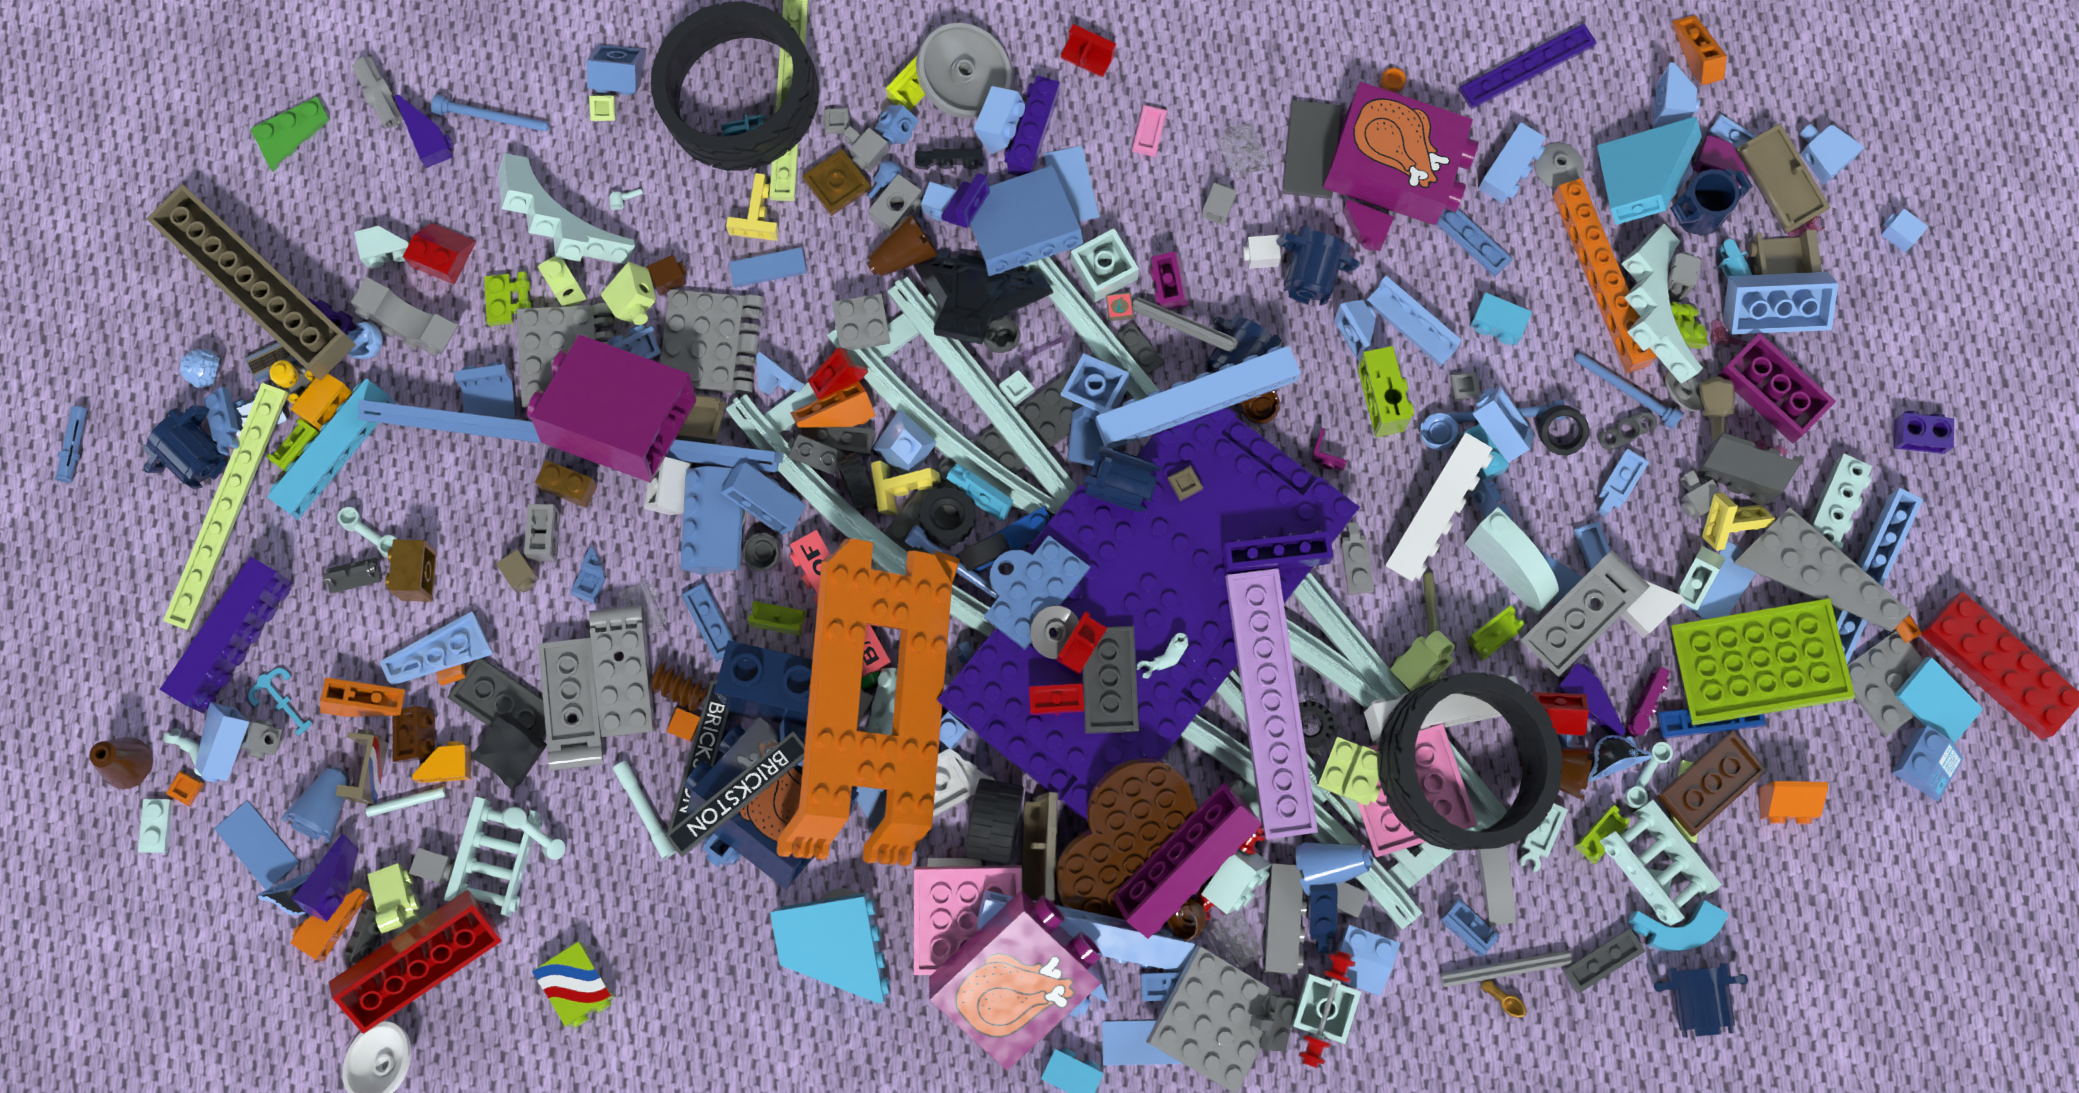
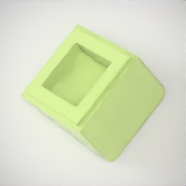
[589,94,616,121]

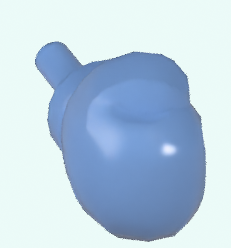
[867,161,901,199]

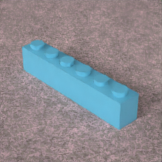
[267,379,396,520]

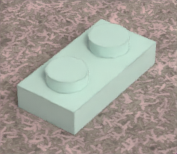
[138,799,173,853]

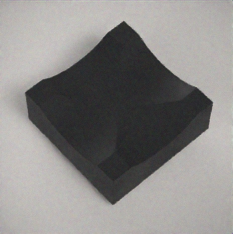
[471,712,547,789]

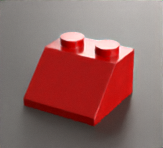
[403,222,476,285]

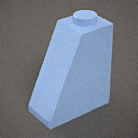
[195,702,249,782]

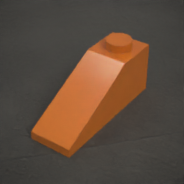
[1672,15,1727,85]
[790,381,876,427]
[320,677,406,717]
[290,888,370,962]

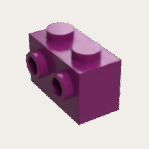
[1150,251,1190,310]

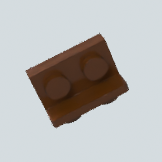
[393,706,435,763]

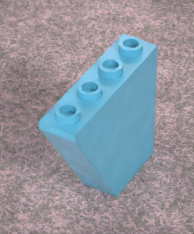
[1597,116,1702,225]
[770,892,891,1003]

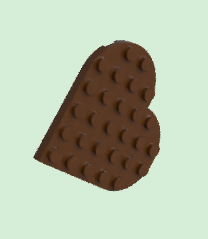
[1055,758,1215,920]

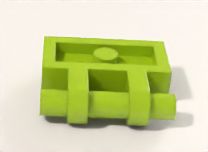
[484,272,531,326]
[1670,302,1709,349]

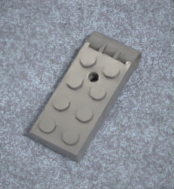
[1521,550,1650,677]
[589,605,656,737]
[538,638,604,771]

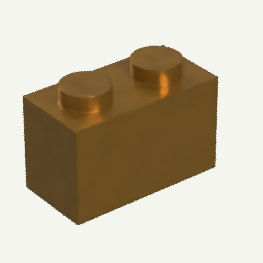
[535,460,597,508]

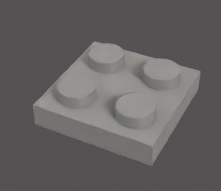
[832,294,890,351]

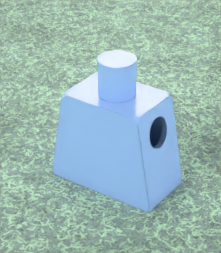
[1800,124,1864,185]

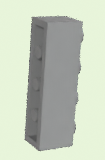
[1263,863,1307,975]

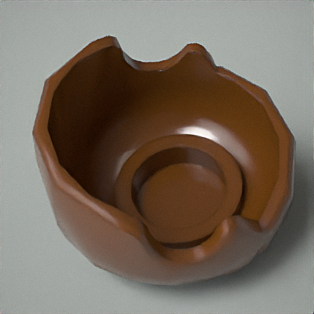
[1241,390,1280,424]
[1168,899,1206,942]

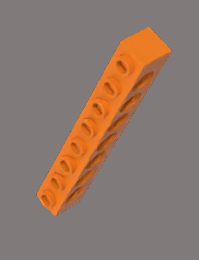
[1553,178,1657,374]

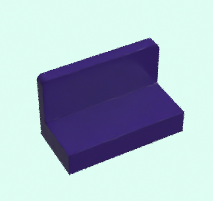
[941,173,990,228]

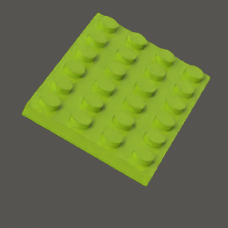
[1671,598,1855,725]

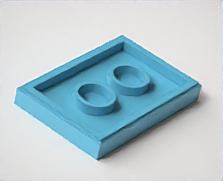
[1894,657,1983,744]

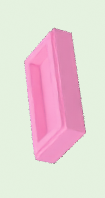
[1132,105,1167,157]

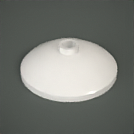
[342,1022,411,1093]

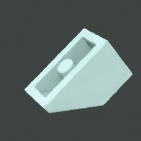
[1677,546,1726,610]

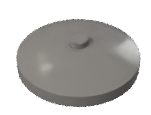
[916,23,1011,119]

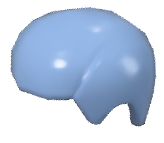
[347,322,383,360]
[1420,412,1459,451]

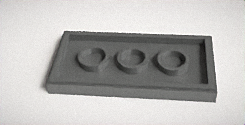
[1283,100,1341,199]
[1083,626,1139,734]
[447,658,546,740]

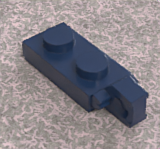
[1308,885,1338,954]

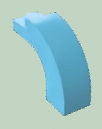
[1627,900,1729,952]

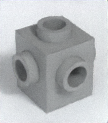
[240,719,282,759]

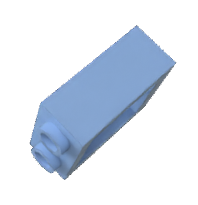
[1473,386,1535,463]

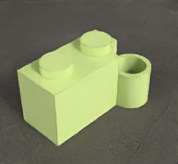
[1389,631,1455,691]
[367,863,420,933]

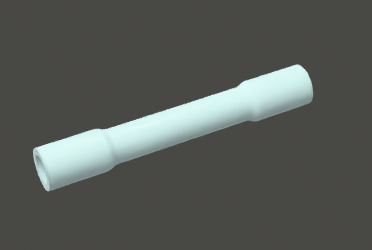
[613,761,676,859]

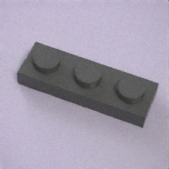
[796,427,875,456]
[1562,928,1645,994]

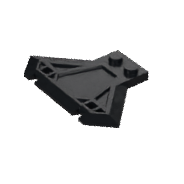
[913,250,1054,344]

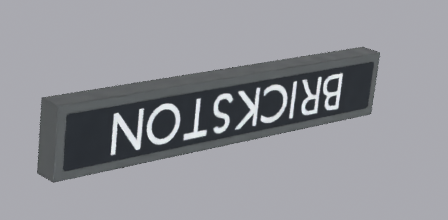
[668,680,730,832]
[665,731,805,857]

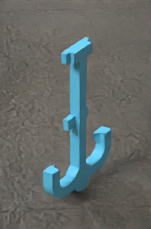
[248,668,313,736]

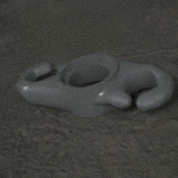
[1598,411,1657,450]

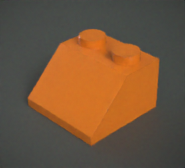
[1759,781,1828,825]

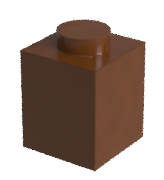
[646,255,688,296]

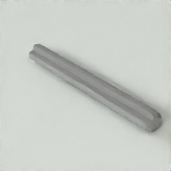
[1132,298,1238,352]
[1441,950,1572,987]

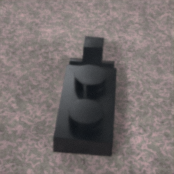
[915,149,983,170]

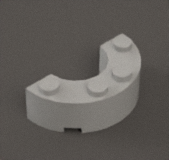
[351,277,458,356]

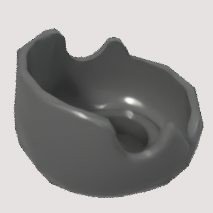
[984,316,1021,353]
[742,532,782,571]

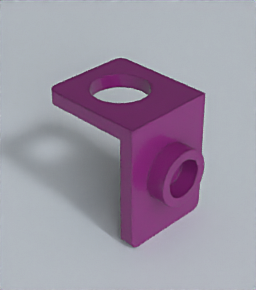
[1311,428,1347,470]

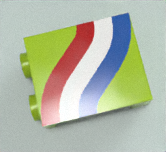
[532,941,616,1028]

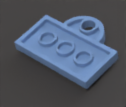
[984,536,1090,650]

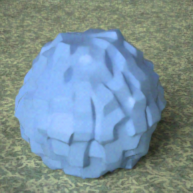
[179,348,220,388]

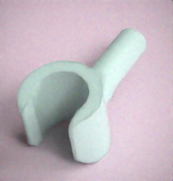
[609,188,643,210]

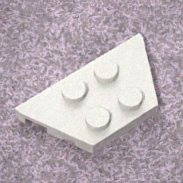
[933,749,995,818]

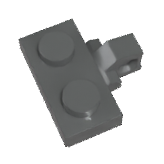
[1250,995,1297,1051]

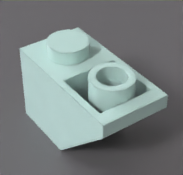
[354,226,409,268]

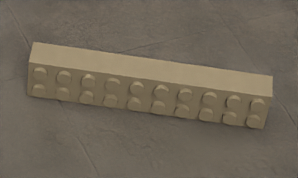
[146,184,356,381]

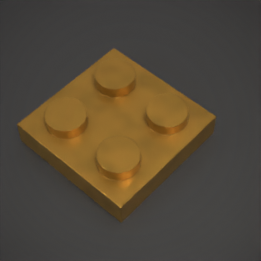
[802,149,871,216]

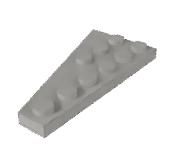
[1734,507,1911,632]

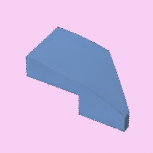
[570,547,605,604]

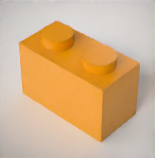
[290,374,352,432]

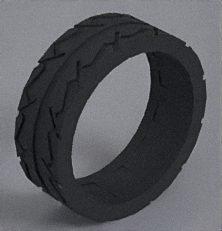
[651,1,819,171]
[1377,672,1562,851]

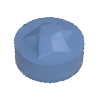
[957,641,974,664]

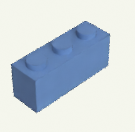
[720,462,806,535]

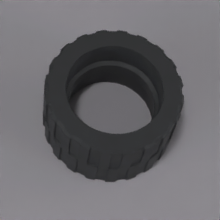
[965,778,1024,865]

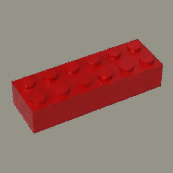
[1921,591,2079,740]
[329,889,502,1034]

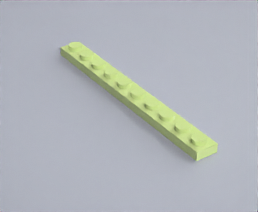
[769,0,809,201]
[163,383,288,631]

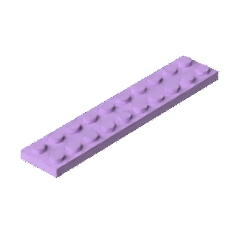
[1225,569,1318,840]

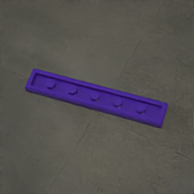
[1459,24,1597,110]

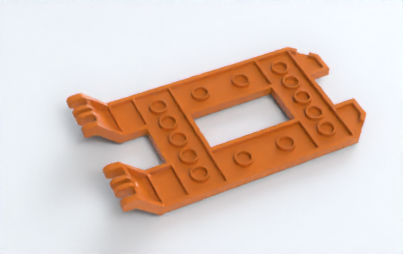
[777,538,952,866]

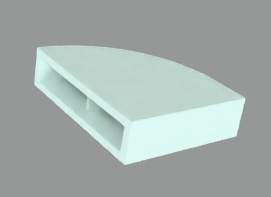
[1465,507,1559,617]

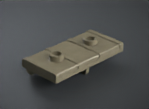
[1735,123,1831,234]
[676,394,726,445]
[1021,792,1058,901]

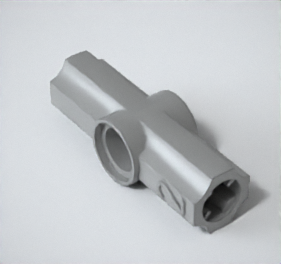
[352,57,404,129]

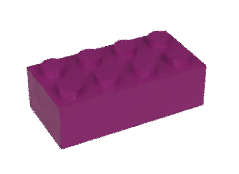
[1717,332,1836,444]

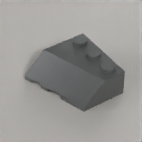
[1697,433,1803,505]

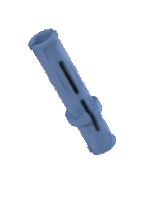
[55,406,88,483]

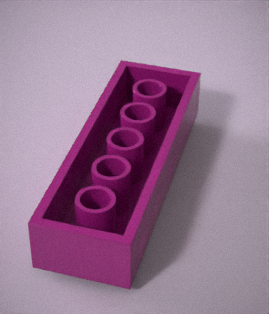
[1112,783,1262,939]

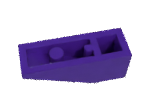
[394,95,454,168]
[1554,663,1626,736]
[292,834,359,922]

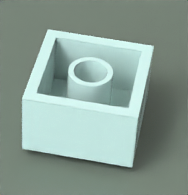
[1070,228,1139,302]

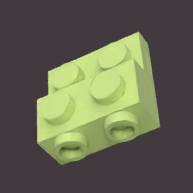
[1318,737,1381,807]

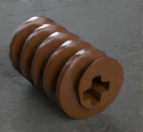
[651,661,710,712]

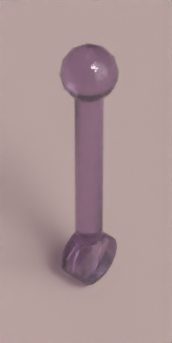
[1022,333,1070,362]

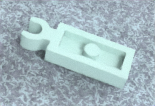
[1518,803,1568,873]

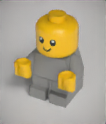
[269,360,315,405]

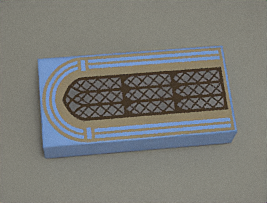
[245,343,299,382]

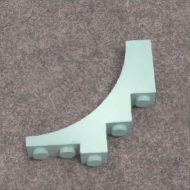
[498,153,635,264]
[1621,223,1702,384]

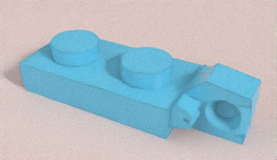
[947,464,1014,522]

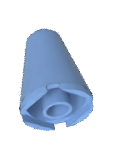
[282,766,350,843]
[1296,842,1373,896]

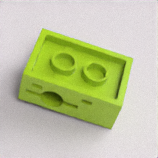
[1357,346,1414,438]

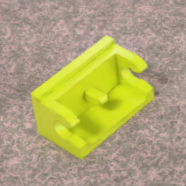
[886,56,925,111]

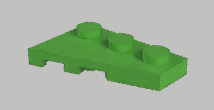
[250,97,330,172]

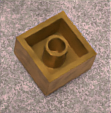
[385,539,437,602]

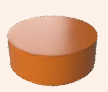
[1381,68,1406,93]

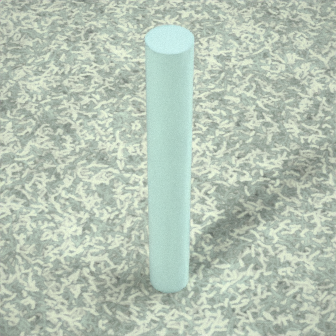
[365,787,446,817]

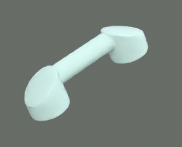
[337,507,396,558]
[1624,742,1673,808]
[501,806,566,860]

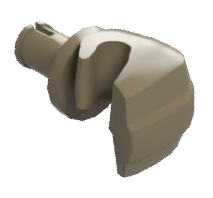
[1699,376,1735,441]

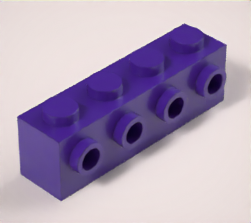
[1004,75,1060,177]
[1222,530,1334,575]

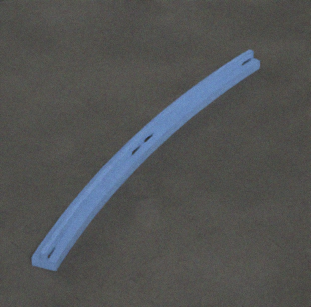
[358,400,784,473]

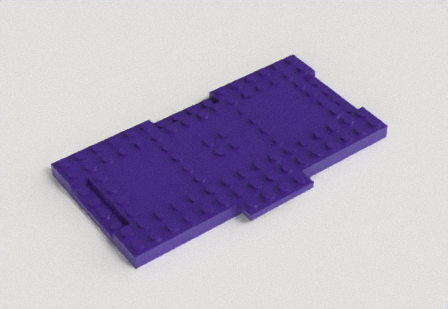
[937,407,1360,822]

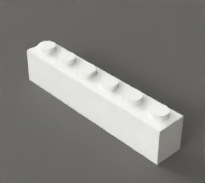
[1385,433,1494,582]
[1364,675,1519,742]

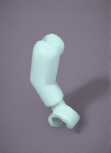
[1137,633,1188,679]
[163,728,202,776]

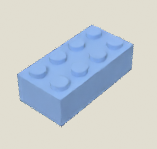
[1723,272,1838,334]

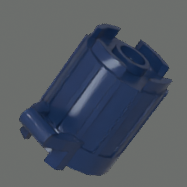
[1670,169,1753,236]
[1276,226,1360,306]
[1204,313,1282,373]
[142,405,227,489]
[1084,445,1161,513]
[1654,963,1748,1038]

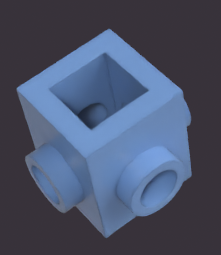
[874,105,919,145]
[702,833,742,867]

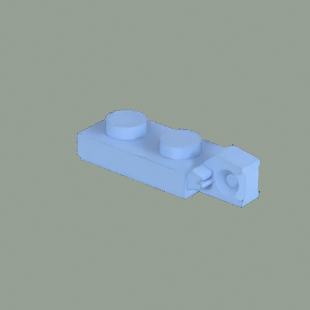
[1597,448,1650,517]

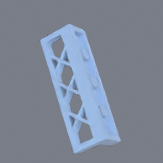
[1366,276,1462,367]

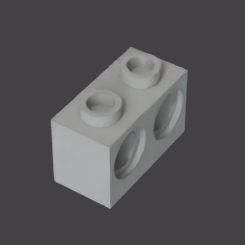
[524,504,560,562]

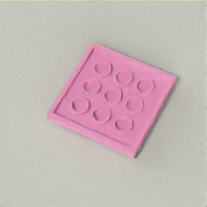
[1356,724,1478,858]
[913,865,1022,975]

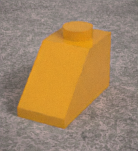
[412,741,471,783]

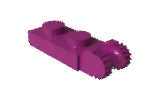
[1625,667,1670,737]

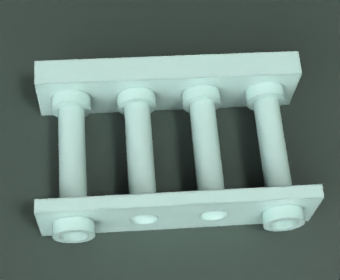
[444,797,543,917]
[1600,800,1722,927]

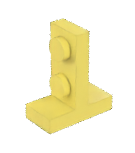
[726,173,779,241]
[871,461,941,516]
[1702,493,1775,550]

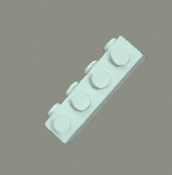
[1809,453,1872,551]

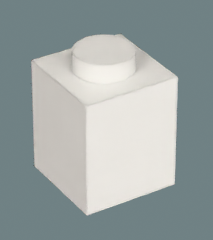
[1243,235,1281,269]

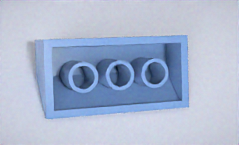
[680,466,743,575]

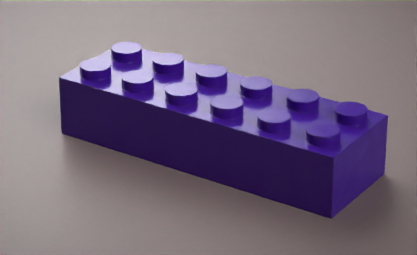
[159,556,292,714]

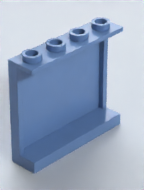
[970,165,1083,276]

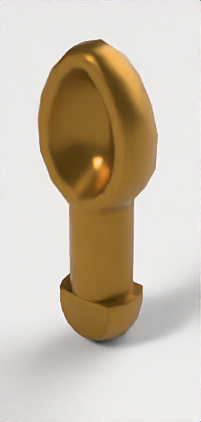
[1481,979,1527,1018]

